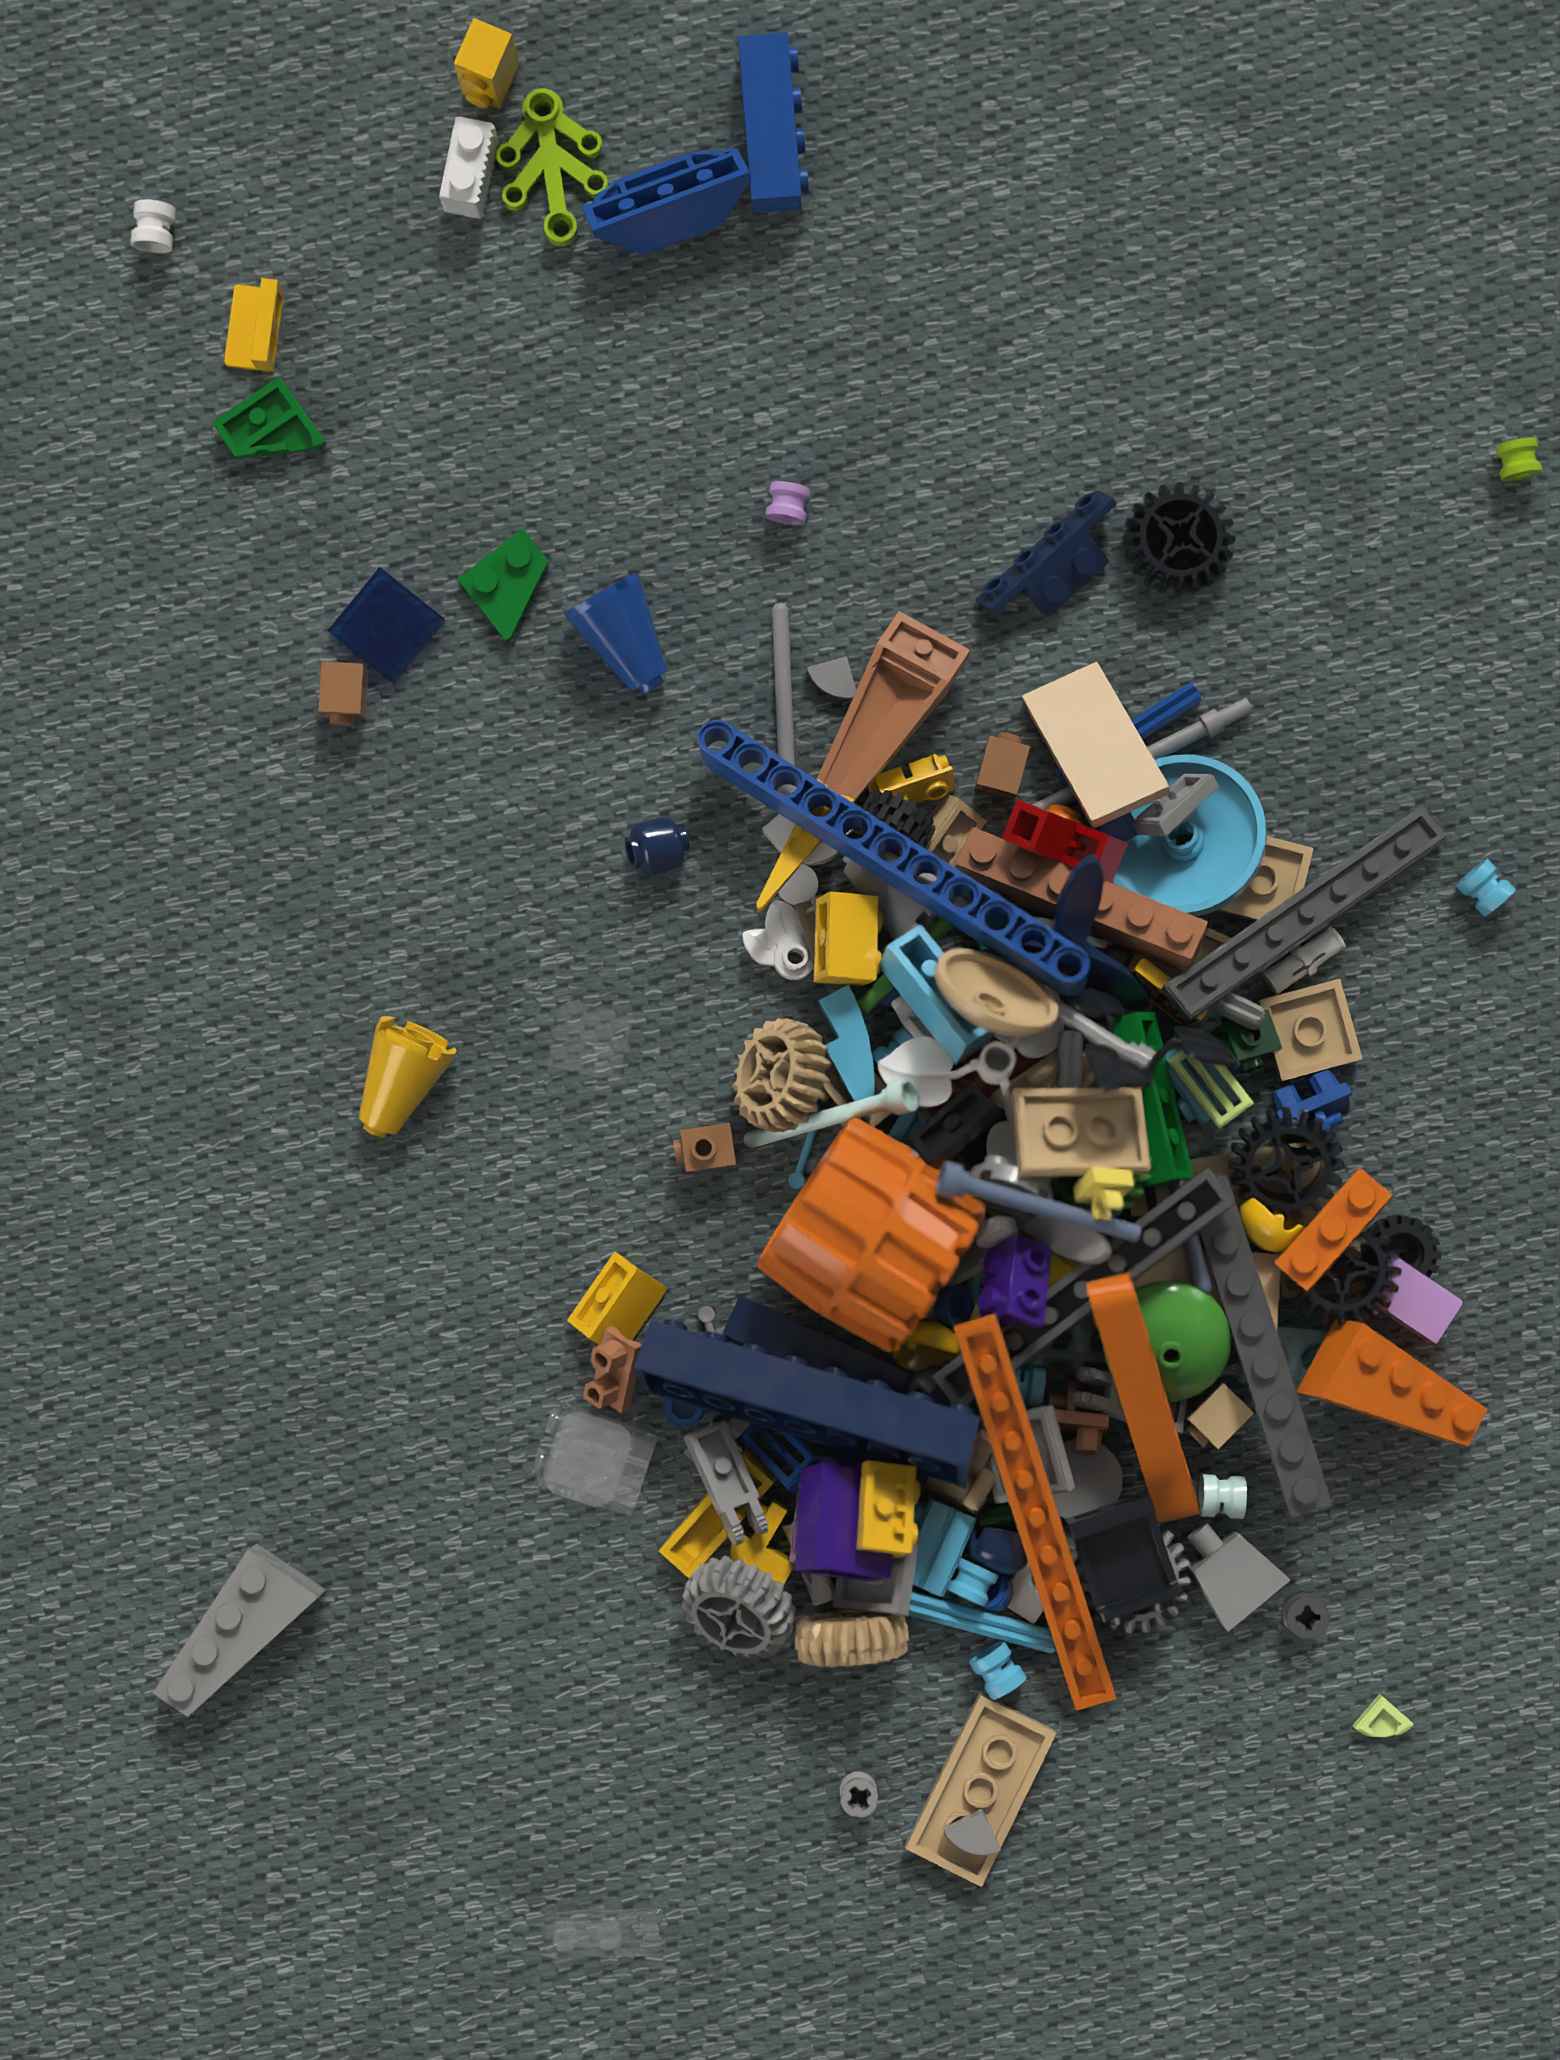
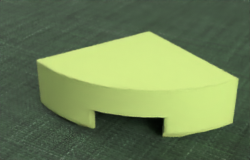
[1352,1694,1414,1737]

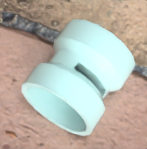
[1198,1474,1247,1519]

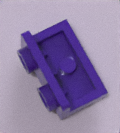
[978,1234,1052,1329]

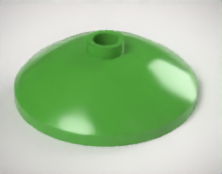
[1103,1281,1231,1402]

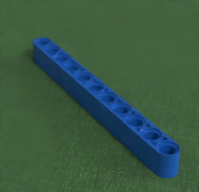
[698,720,1089,996]

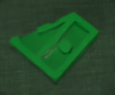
[211,376,327,460]
[457,528,549,643]

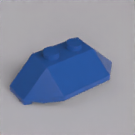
[582,148,751,255]

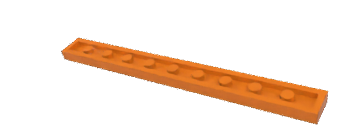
[954,1313,1117,1711]

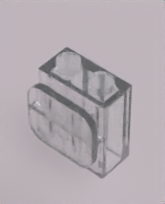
[531,1401,660,1517]

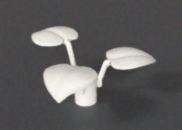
[878,985,1064,1167]

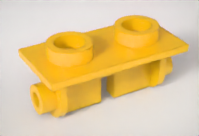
[868,754,956,803]

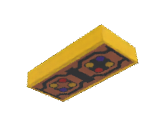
[1127,958,1209,1026]

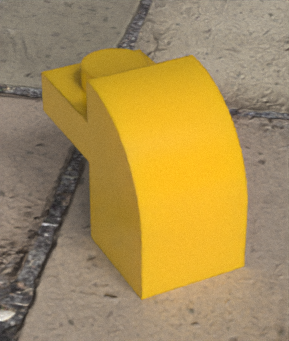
[731,1498,795,1584]

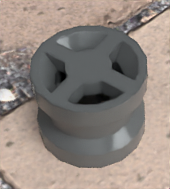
[1281,1592,1329,1640]

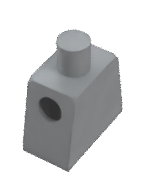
[1187,1522,1291,1632]

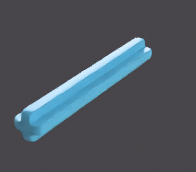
[908,1591,1056,1653]

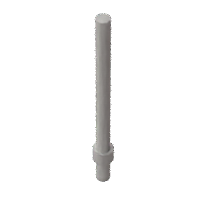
[1032,698,1253,810]

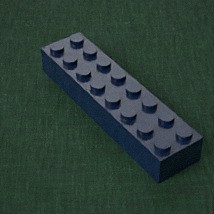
[634,1319,981,1488]

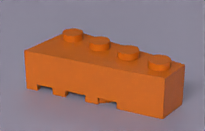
[1296,1319,1488,1446]

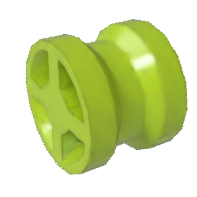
[1495,437,1543,482]

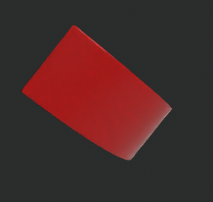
[1002,799,1128,882]

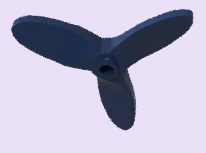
[981,855,1150,1009]

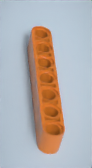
[1086,1272,1200,1524]

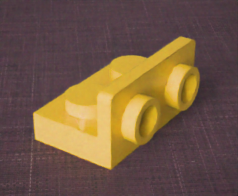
[857,1460,920,1558]

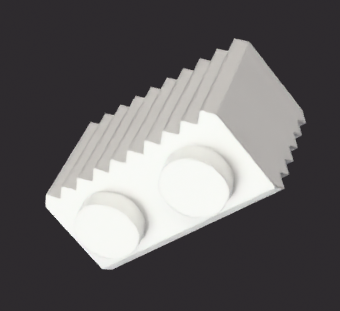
[439,116,500,219]

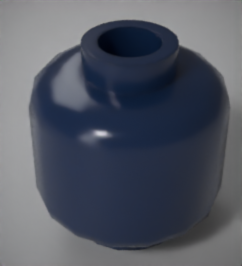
[625,817,690,875]

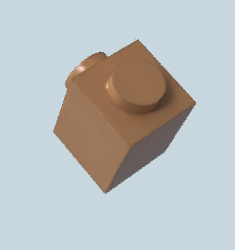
[673,1123,737,1172]

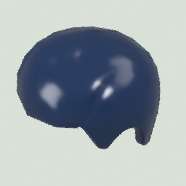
[968,1527,1028,1575]

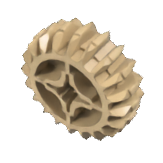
[731,1018,831,1133]
[794,1610,909,1667]

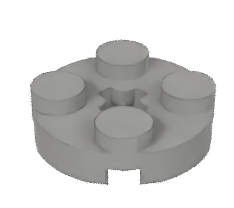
[970,1155,1054,1219]

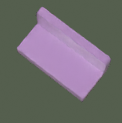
[1357,1258,1463,1344]

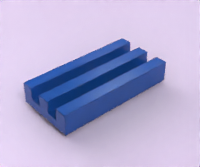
[739,1424,818,1494]

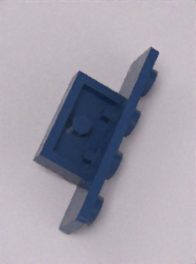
[975,490,1117,617]

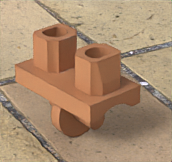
[583,1326,642,1413]
[1032,1384,1109,1456]

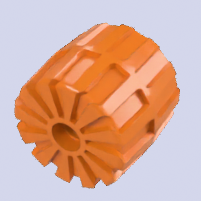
[757,1118,987,1353]

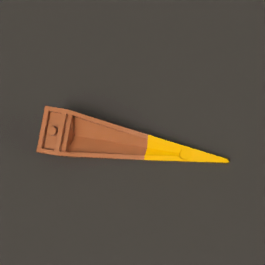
[756,611,970,913]

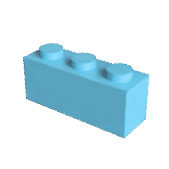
[879,924,994,1065]

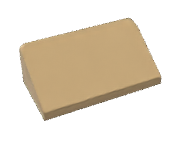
[926,794,987,868]

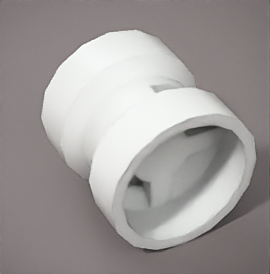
[130,199,176,254]

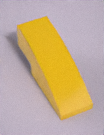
[658,1447,777,1578]

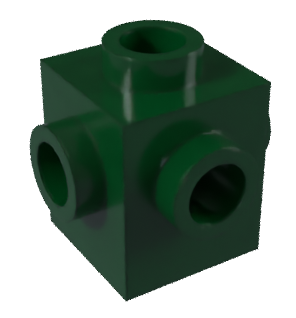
[1210,1010,1283,1074]

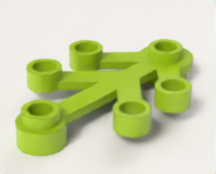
[496,88,609,247]

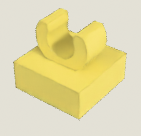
[1073,1166,1134,1220]

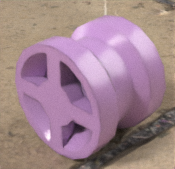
[765,481,811,525]

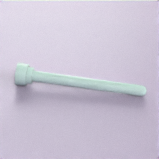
[743,1078,920,1148]

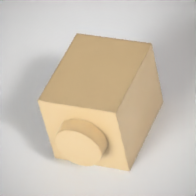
[1185,1380,1254,1450]

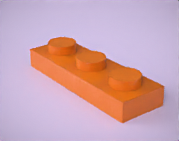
[1274,1167,1393,1293]

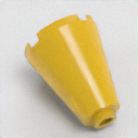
[359,1016,457,1138]

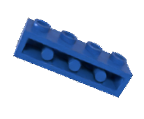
[738,32,809,213]

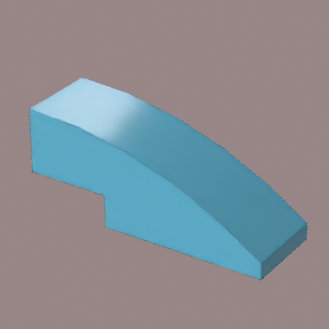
[818,984,874,1122]

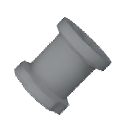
[840,1771,878,1818]

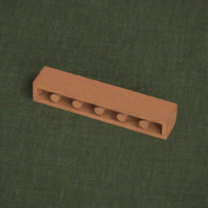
[956,827,1208,971]

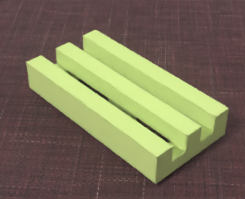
[1167,1051,1254,1129]

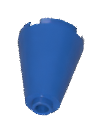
[564,572,667,694]

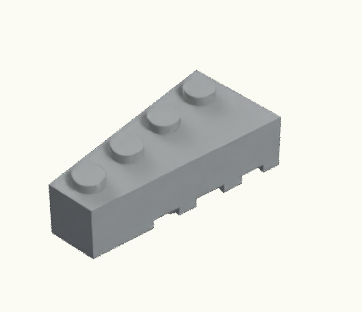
[152,1544,326,1717]

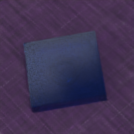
[328,567,446,685]

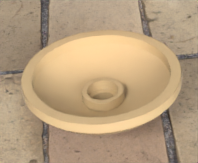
[934,949,1059,1036]

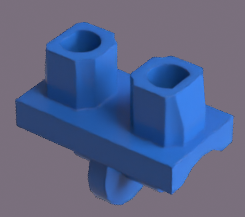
[1273,1069,1352,1141]

